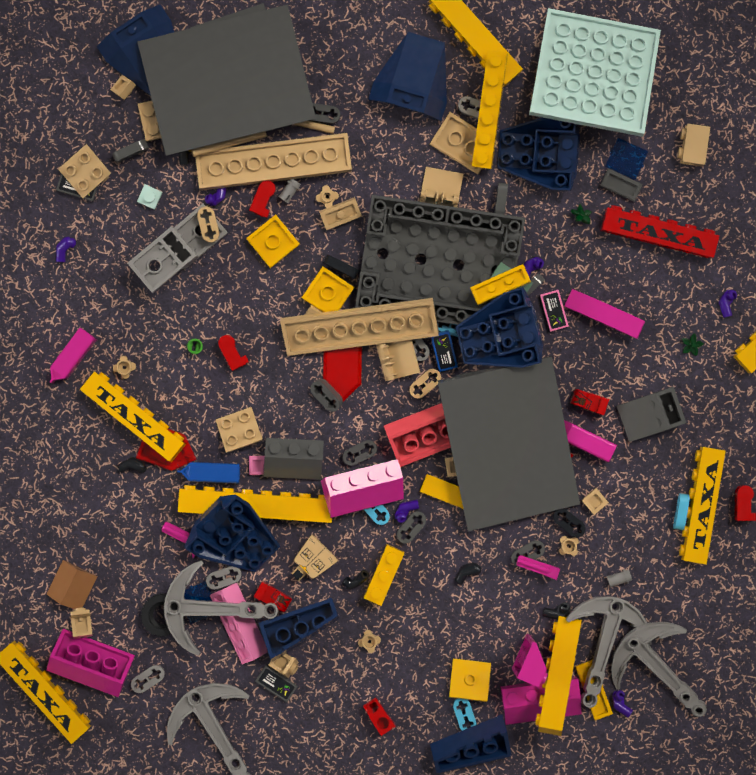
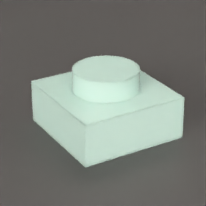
[137,184,163,210]

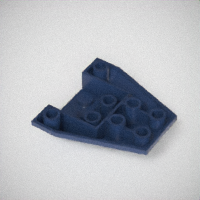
[97,5,174,96]
[368,32,447,122]
[497,117,580,191]
[456,287,543,368]
[184,494,280,572]

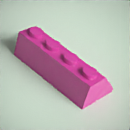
[321,459,404,518]
[46,629,135,697]
[512,634,548,687]
[500,676,582,725]

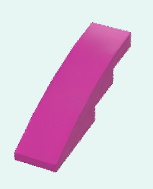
[565,289,645,339]

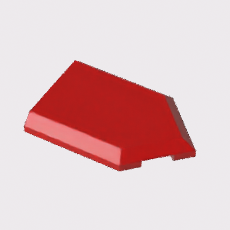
[323,346,362,402]
[136,429,196,471]

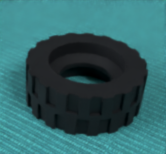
[141,593,178,637]

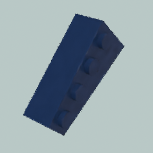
[259,598,340,662]
[430,714,512,773]

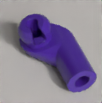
[56,236,76,262]
[395,500,419,523]

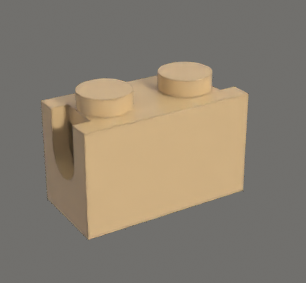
[677,124,710,167]

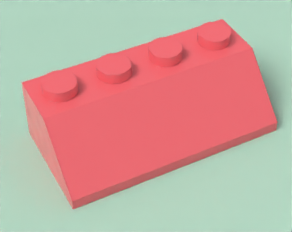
[384,403,451,467]

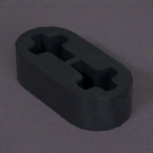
[323,254,359,279]
[553,508,586,537]

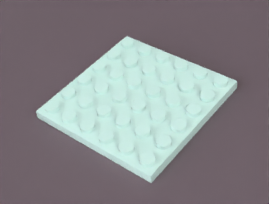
[529,8,661,137]

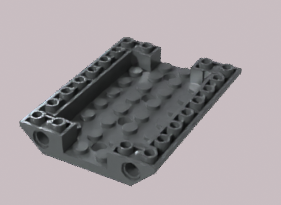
[355,195,526,325]

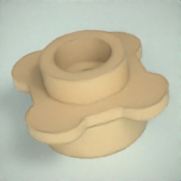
[316,185,339,208]
[113,356,136,379]
[559,536,579,556]
[358,630,381,653]

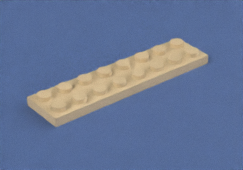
[195,133,352,191]
[280,298,439,356]

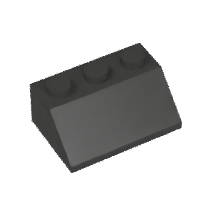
[263,438,324,480]

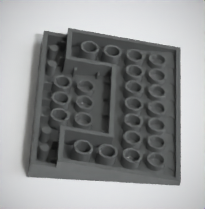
[137,4,316,156]
[437,356,580,531]

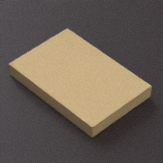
[429,112,498,175]

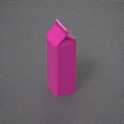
[50,328,97,384]
[564,420,617,462]

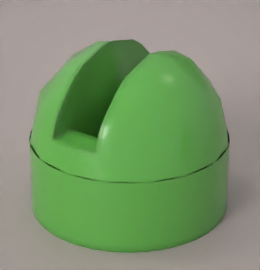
[187,339,203,354]

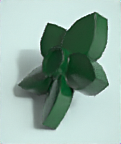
[570,204,592,224]
[681,333,704,356]

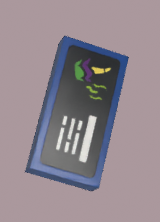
[431,330,458,372]

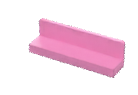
[210,583,268,664]

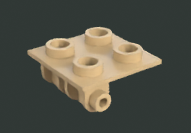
[58,144,111,198]
[419,167,463,207]
[376,340,420,381]
[216,407,263,453]

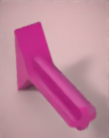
[161,522,195,559]
[516,555,560,580]

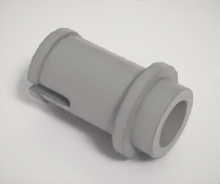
[278,179,301,203]
[607,569,632,588]

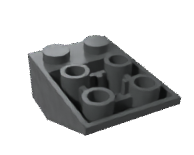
[616,387,686,442]

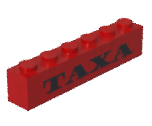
[600,205,720,259]

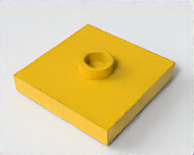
[246,214,300,268]
[302,266,355,312]
[449,659,491,702]

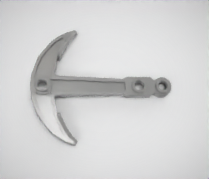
[164,560,278,656]
[566,596,651,708]
[611,622,707,717]
[167,683,251,775]

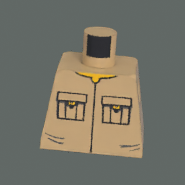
[291,534,338,581]

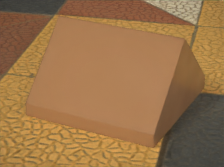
[46,560,98,609]

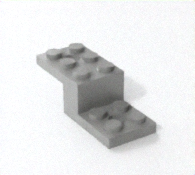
[127,203,228,293]

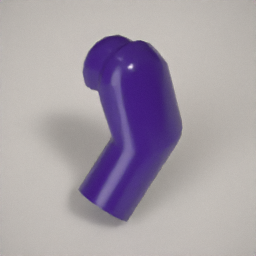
[205,187,227,206]
[524,257,544,277]
[719,290,737,318]
[612,690,633,718]

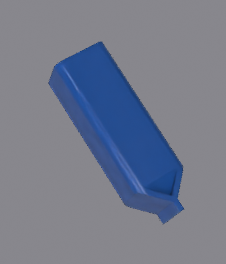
[177,462,240,483]

